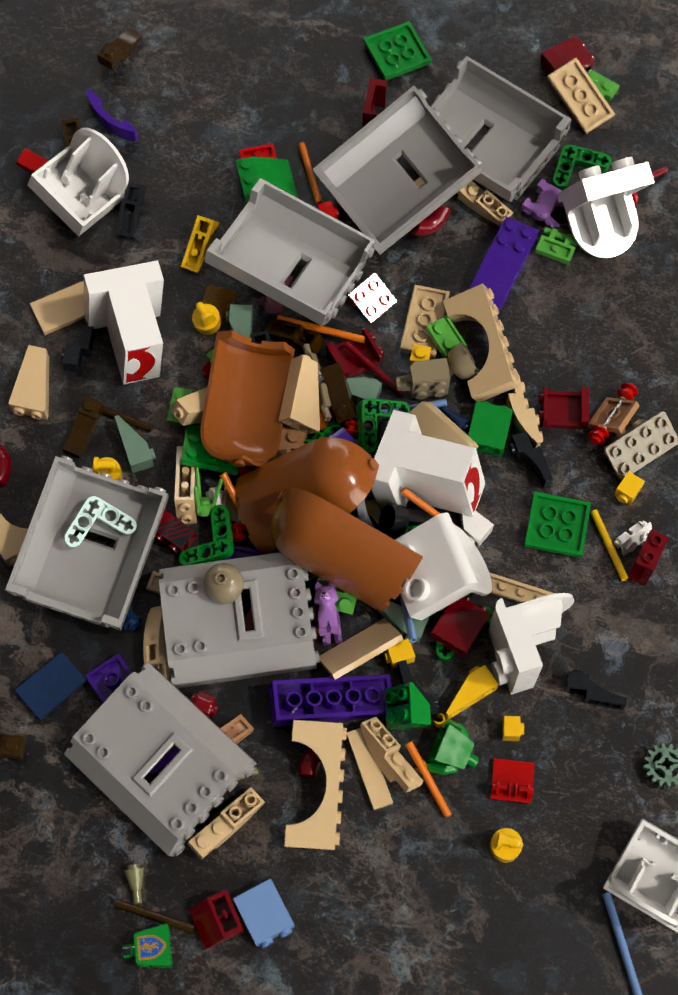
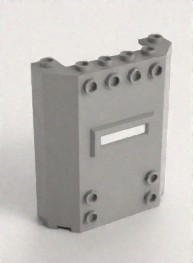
[431,56,571,202]
[312,86,483,255]
[204,178,375,326]
[5,456,169,630]
[159,552,320,689]
[64,663,257,857]

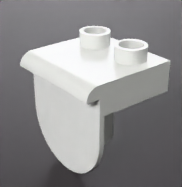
[27,128,129,236]
[558,157,654,258]
[396,513,492,621]
[488,593,574,694]
[603,818,678,933]

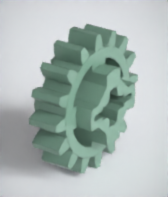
[643,743,678,789]

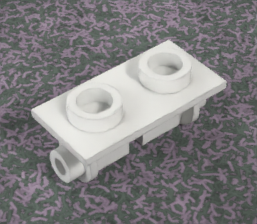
[614,520,652,556]

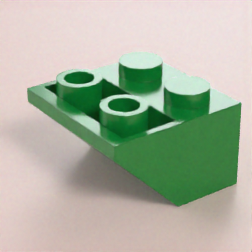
[385,682,431,731]

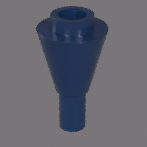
[441,406,471,433]
[123,609,141,631]

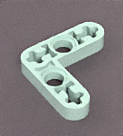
[64,496,137,548]

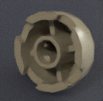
[447,342,480,380]
[204,563,244,604]

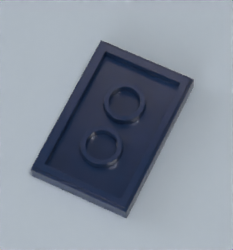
[15,652,88,721]

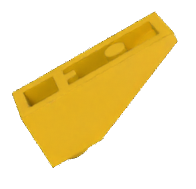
[181,215,219,273]
[445,665,499,720]

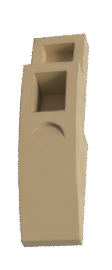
[457,181,513,225]
[506,375,543,448]
[143,605,172,683]
[360,717,423,793]
[188,787,265,860]

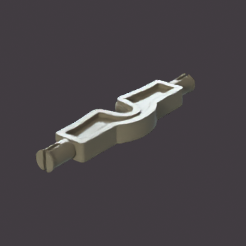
[302,344,332,421]

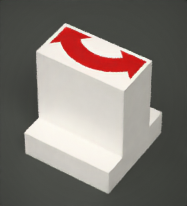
[83,260,164,385]
[371,410,486,517]

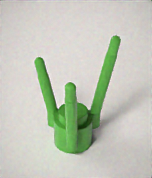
[194,467,223,516]

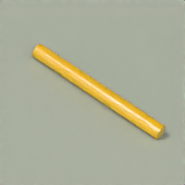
[590,510,628,581]

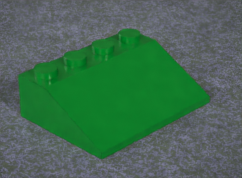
[236,157,298,206]

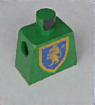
[122,924,173,968]

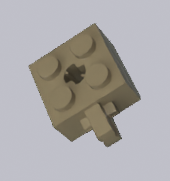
[396,358,450,400]

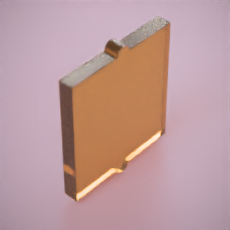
[202,285,237,320]

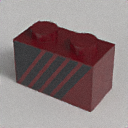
[154,510,197,554]

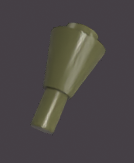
[123,864,144,904]

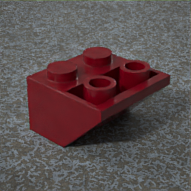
[189,889,244,950]

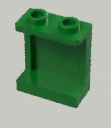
[468,401,513,457]

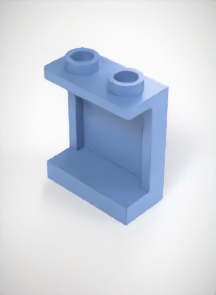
[233,879,294,948]

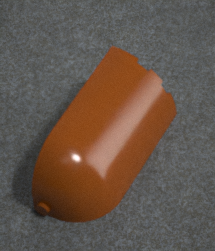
[200,330,295,467]
[235,437,379,555]
[271,487,423,612]

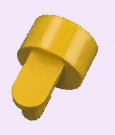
[192,302,222,335]
[92,457,122,481]
[490,828,523,863]

